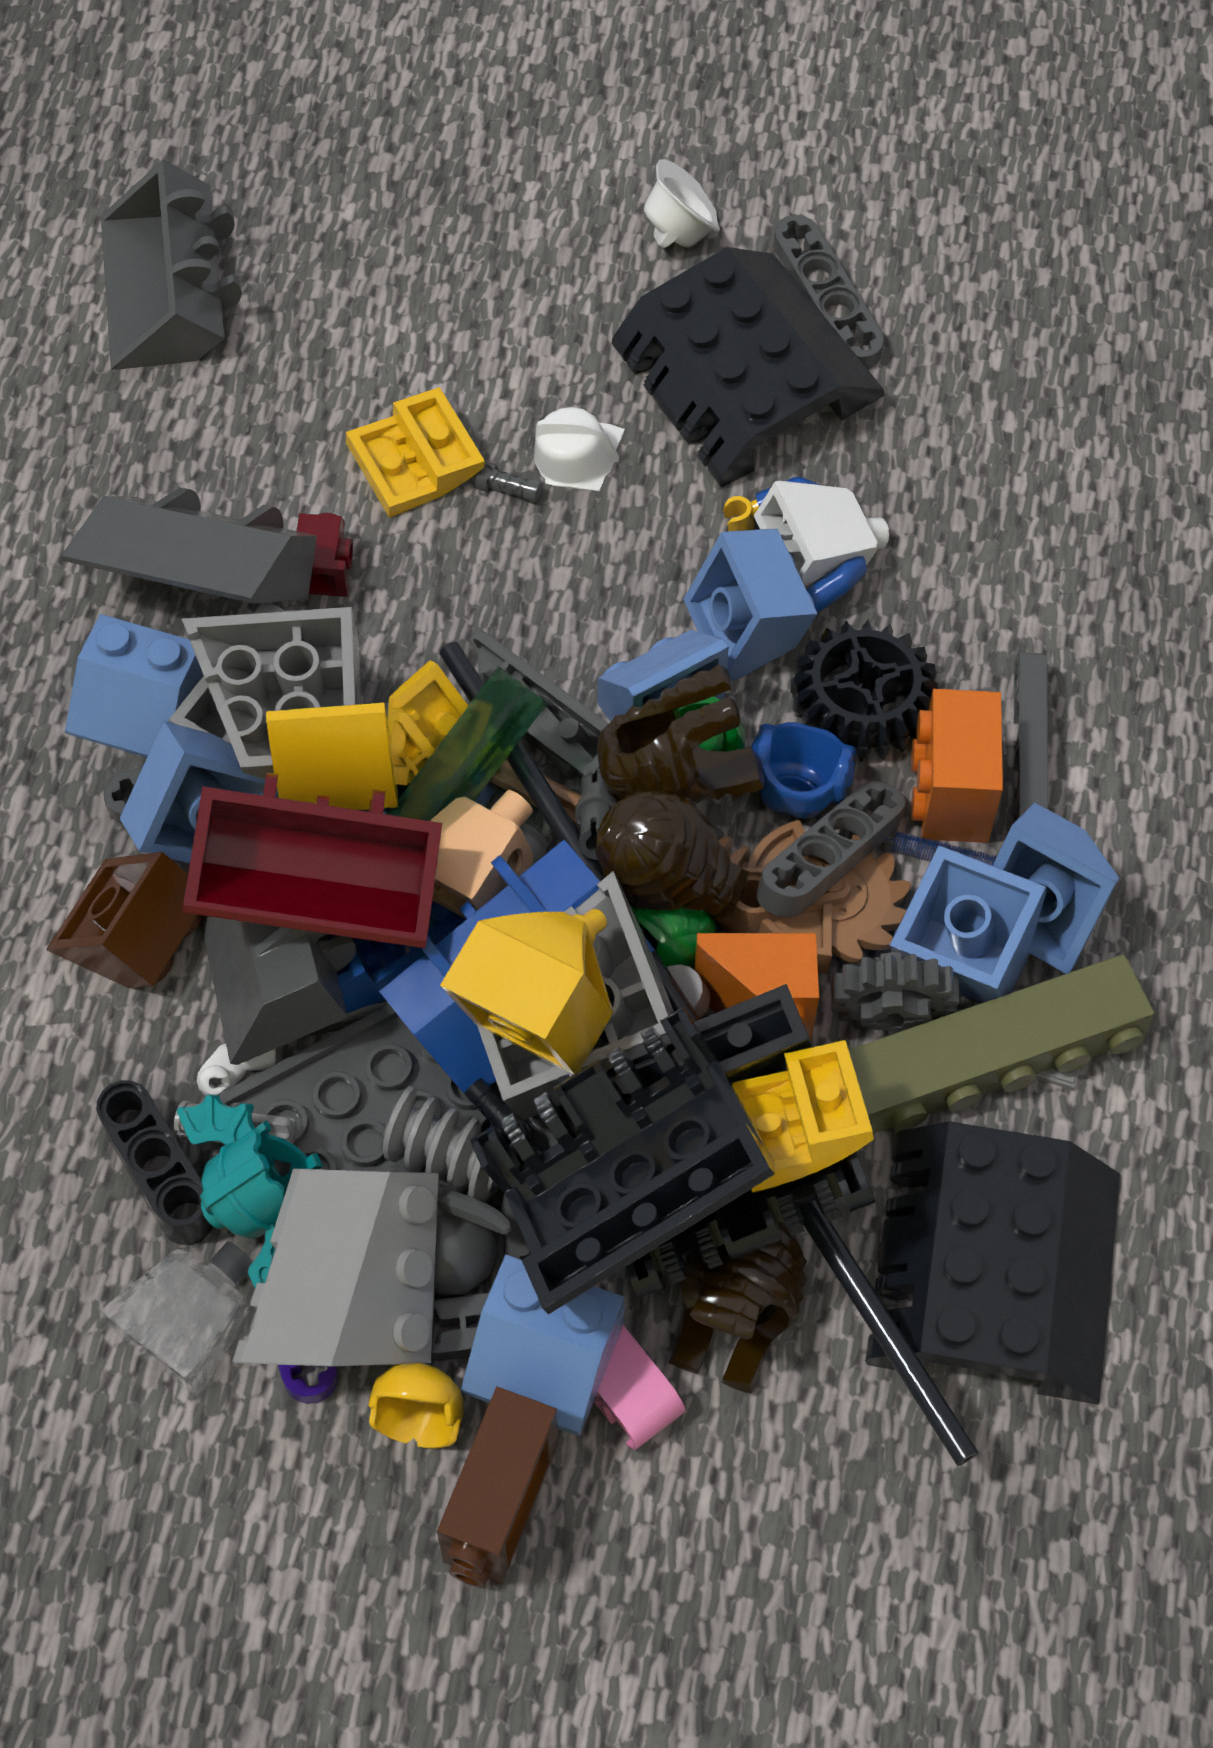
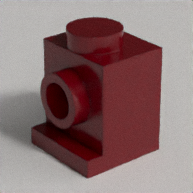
[296,513,353,597]

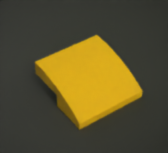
[346,387,485,518]
[266,703,398,810]
[732,1040,874,1192]

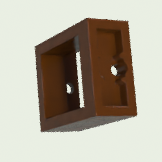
[437,1386,558,1588]

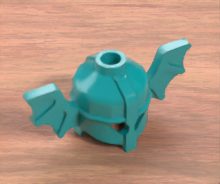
[177,1094,323,1288]

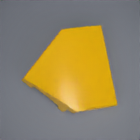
[388,660,500,789]

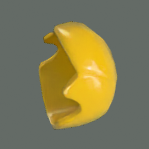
[368,1362,464,1449]

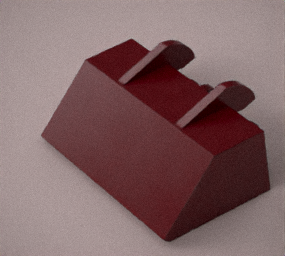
[182,773,442,948]

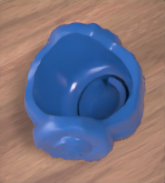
[750,722,857,819]

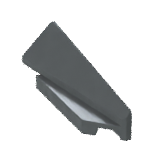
[473,627,620,801]

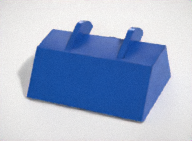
[379,840,654,1102]

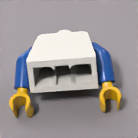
[723,477,889,614]

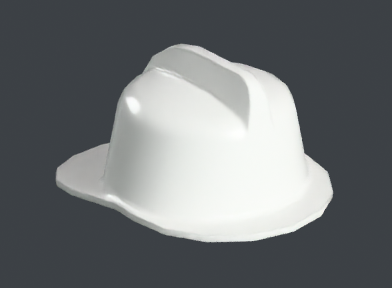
[644,159,720,248]
[534,407,625,491]

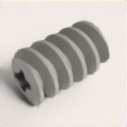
[383,1085,517,1203]

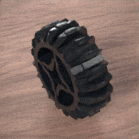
[790,619,939,762]

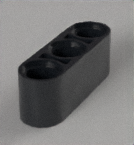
[96,1080,213,1245]

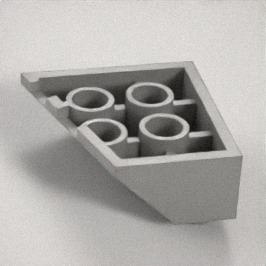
[182,607,361,780]
[477,871,674,1120]
[232,1169,439,1366]

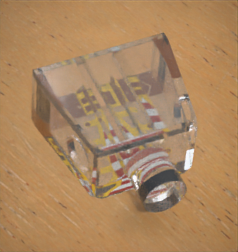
[101,1241,253,1399]

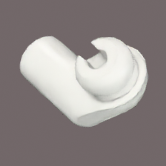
[197,1044,276,1095]

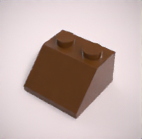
[46,852,203,988]

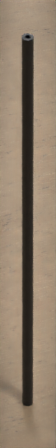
[439,642,979,1466]

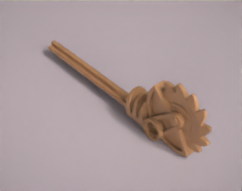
[475,751,911,974]

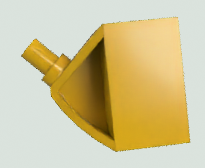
[440,909,613,1075]

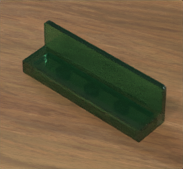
[387,666,548,821]

